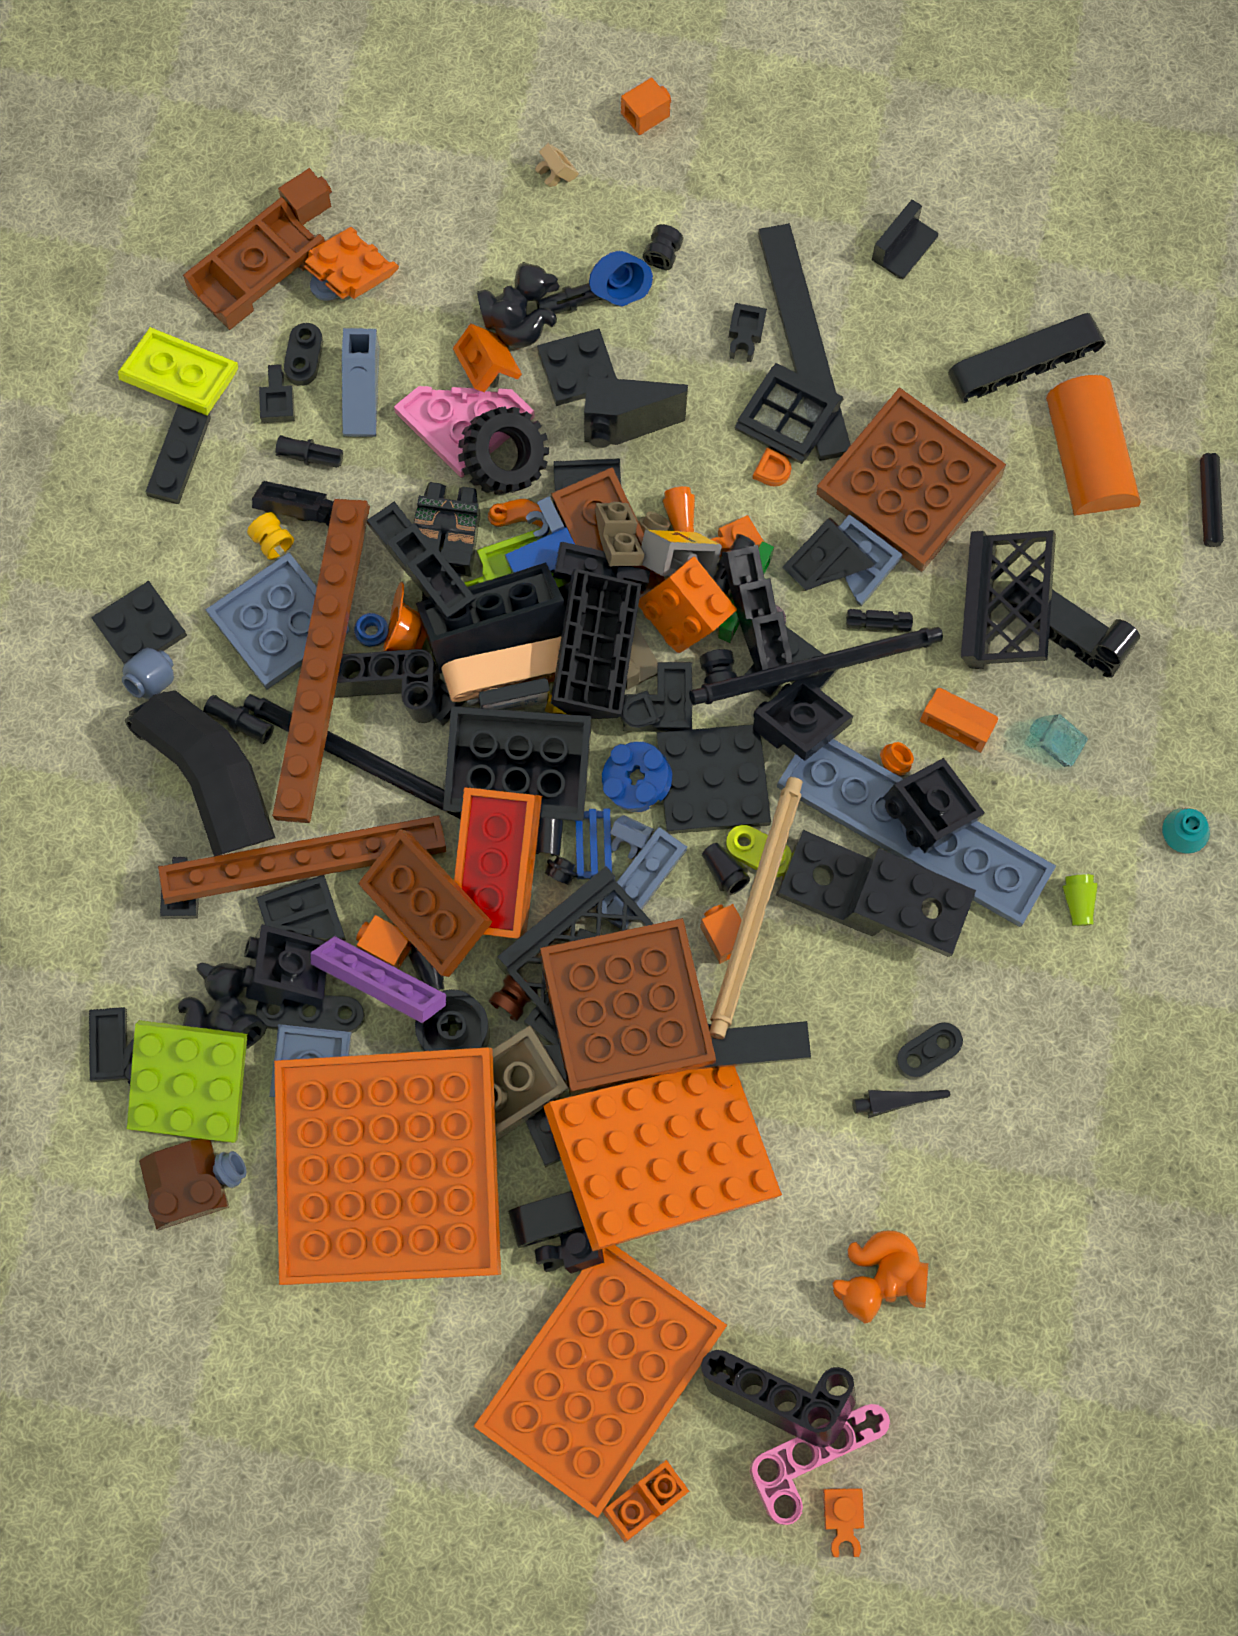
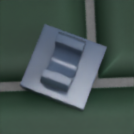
[526,496,565,539]
[610,815,654,859]

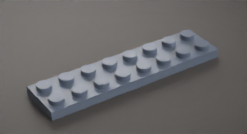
[777,739,1056,927]

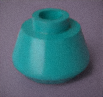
[1162,808,1210,854]

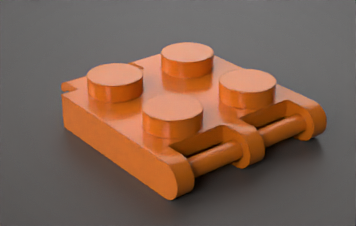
[304,227,399,299]

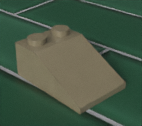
[492,1025,569,1141]

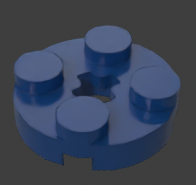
[602,742,672,812]

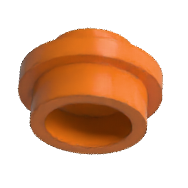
[880,742,914,776]

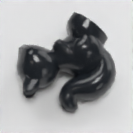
[477,262,560,348]
[178,962,268,1049]

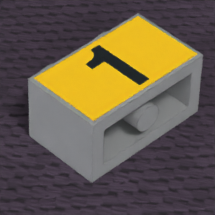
[641,530,722,577]

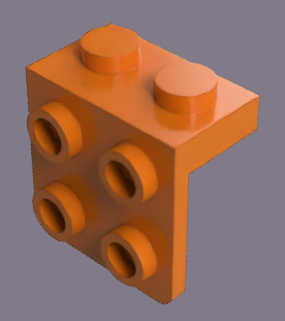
[638,556,737,653]

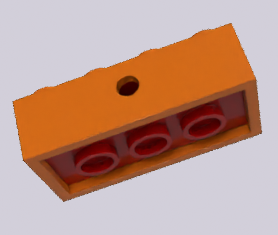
[454,787,542,939]

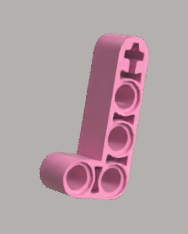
[750,1404,890,1525]

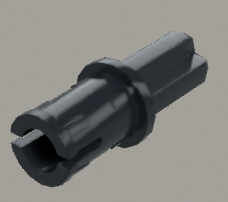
[275,435,343,468]

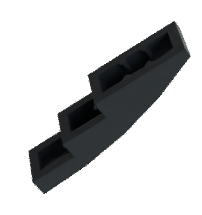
[367,501,476,619]
[722,545,793,672]

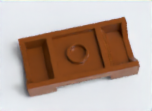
[183,197,325,330]

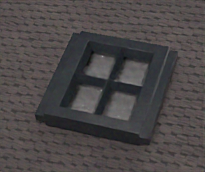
[734,363,844,464]

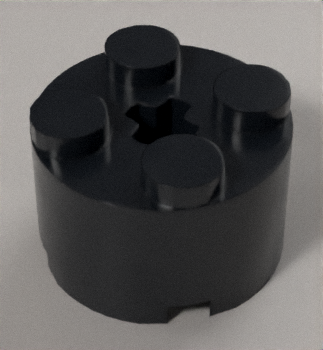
[415,989,490,1051]

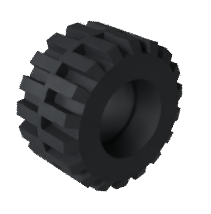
[458,406,549,495]

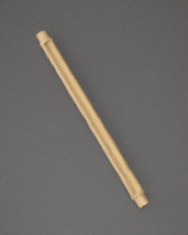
[710,777,803,1039]

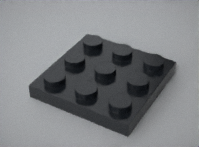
[657,724,771,834]

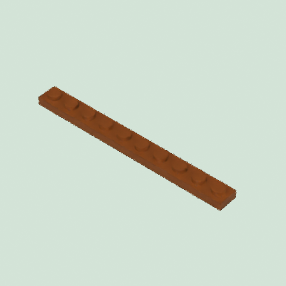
[272,499,370,823]

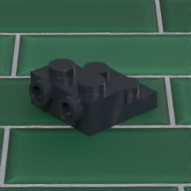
[753,678,853,761]
[883,758,985,854]
[240,924,327,1007]

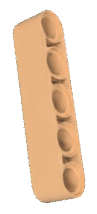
[441,637,561,702]

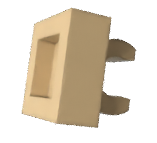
[535,143,579,187]

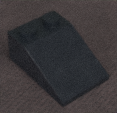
[584,376,688,448]

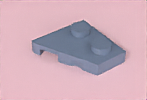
[840,514,902,606]

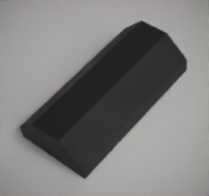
[551,569,642,719]

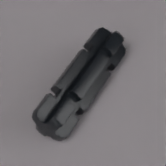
[846,609,913,632]

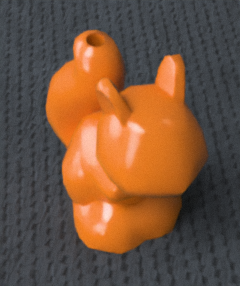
[832,1230,929,1324]

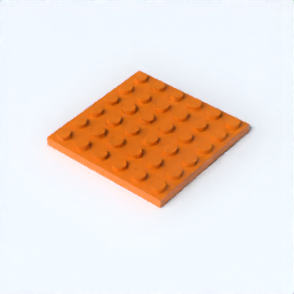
[274,1047,501,1285]

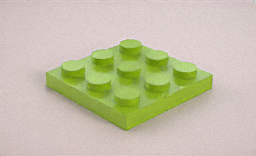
[127,1020,247,1143]

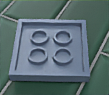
[205,552,350,690]

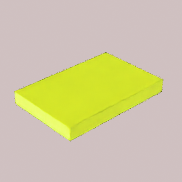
[118,327,238,416]

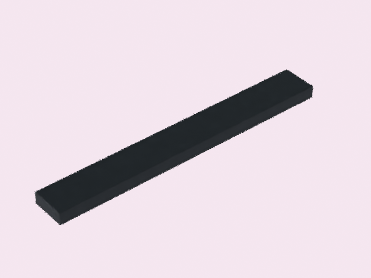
[758,223,851,461]
[544,1021,811,1082]

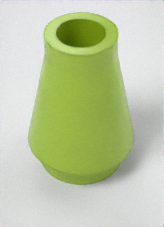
[1062,874,1098,926]

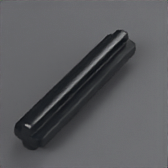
[1200,453,1224,547]

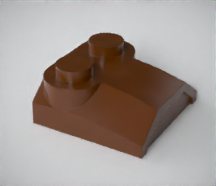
[139,1139,230,1231]

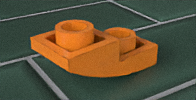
[602,1460,690,1543]

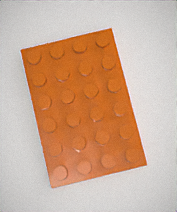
[543,1066,782,1251]
[473,1245,727,1518]

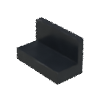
[871,199,939,279]

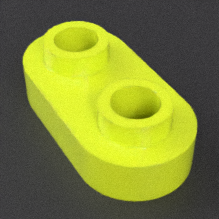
[726,825,792,877]

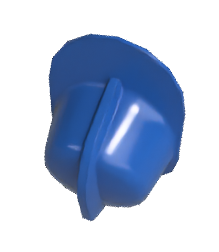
[589,251,653,306]

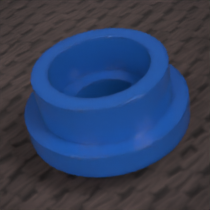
[354,613,389,647]

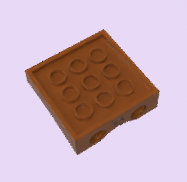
[816,387,1006,572]
[540,918,716,1097]

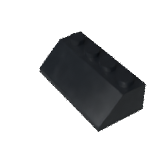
[416,562,566,674]

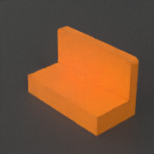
[453,323,522,393]
[920,688,998,753]

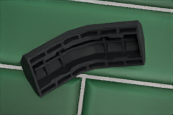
[130,690,276,857]

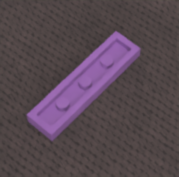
[311,936,446,1023]

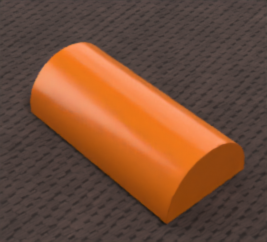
[1046,375,1141,516]

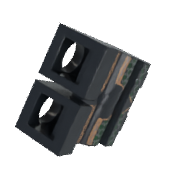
[414,482,480,577]

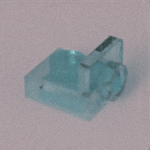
[1025,714,1088,767]

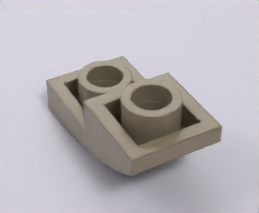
[595,502,645,566]

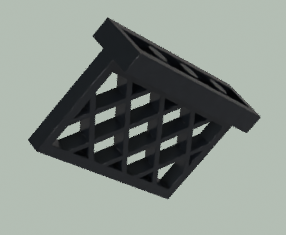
[961,530,1056,669]
[496,866,654,1026]

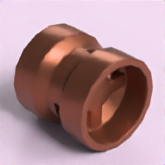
[488,974,538,1022]

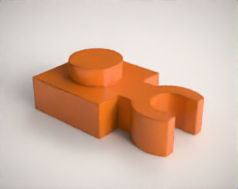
[823,1488,864,1557]

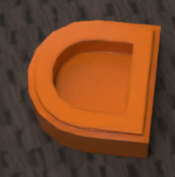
[752,448,792,487]

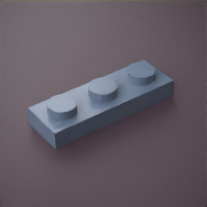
[596,827,687,930]

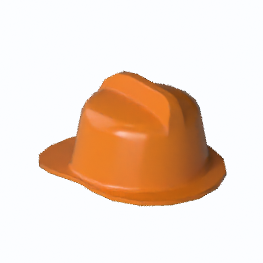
[381,582,426,652]

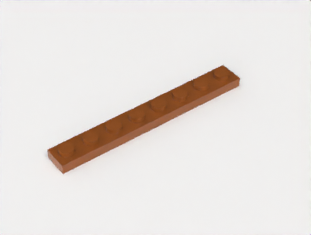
[158,815,446,904]

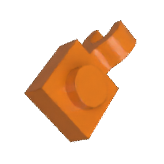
[711,515,764,557]

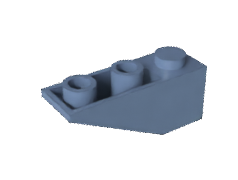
[342,328,380,437]

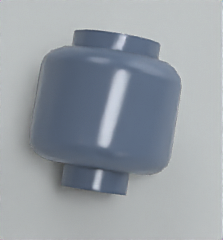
[122,648,174,699]

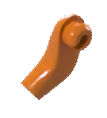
[488,498,543,528]

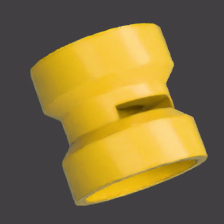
[247,512,294,560]

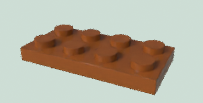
[551,467,665,599]
[358,829,492,977]

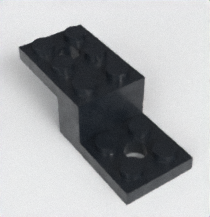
[776,830,976,957]

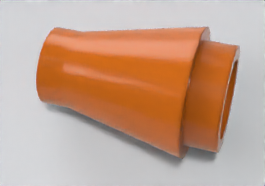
[662,486,695,532]

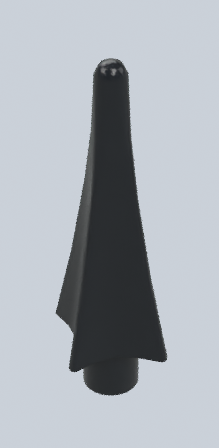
[852,1089,951,1118]

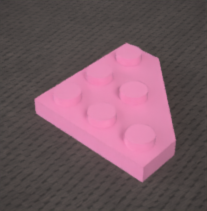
[394,386,534,478]

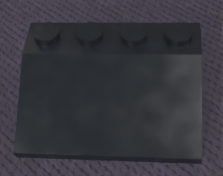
[443,706,592,821]

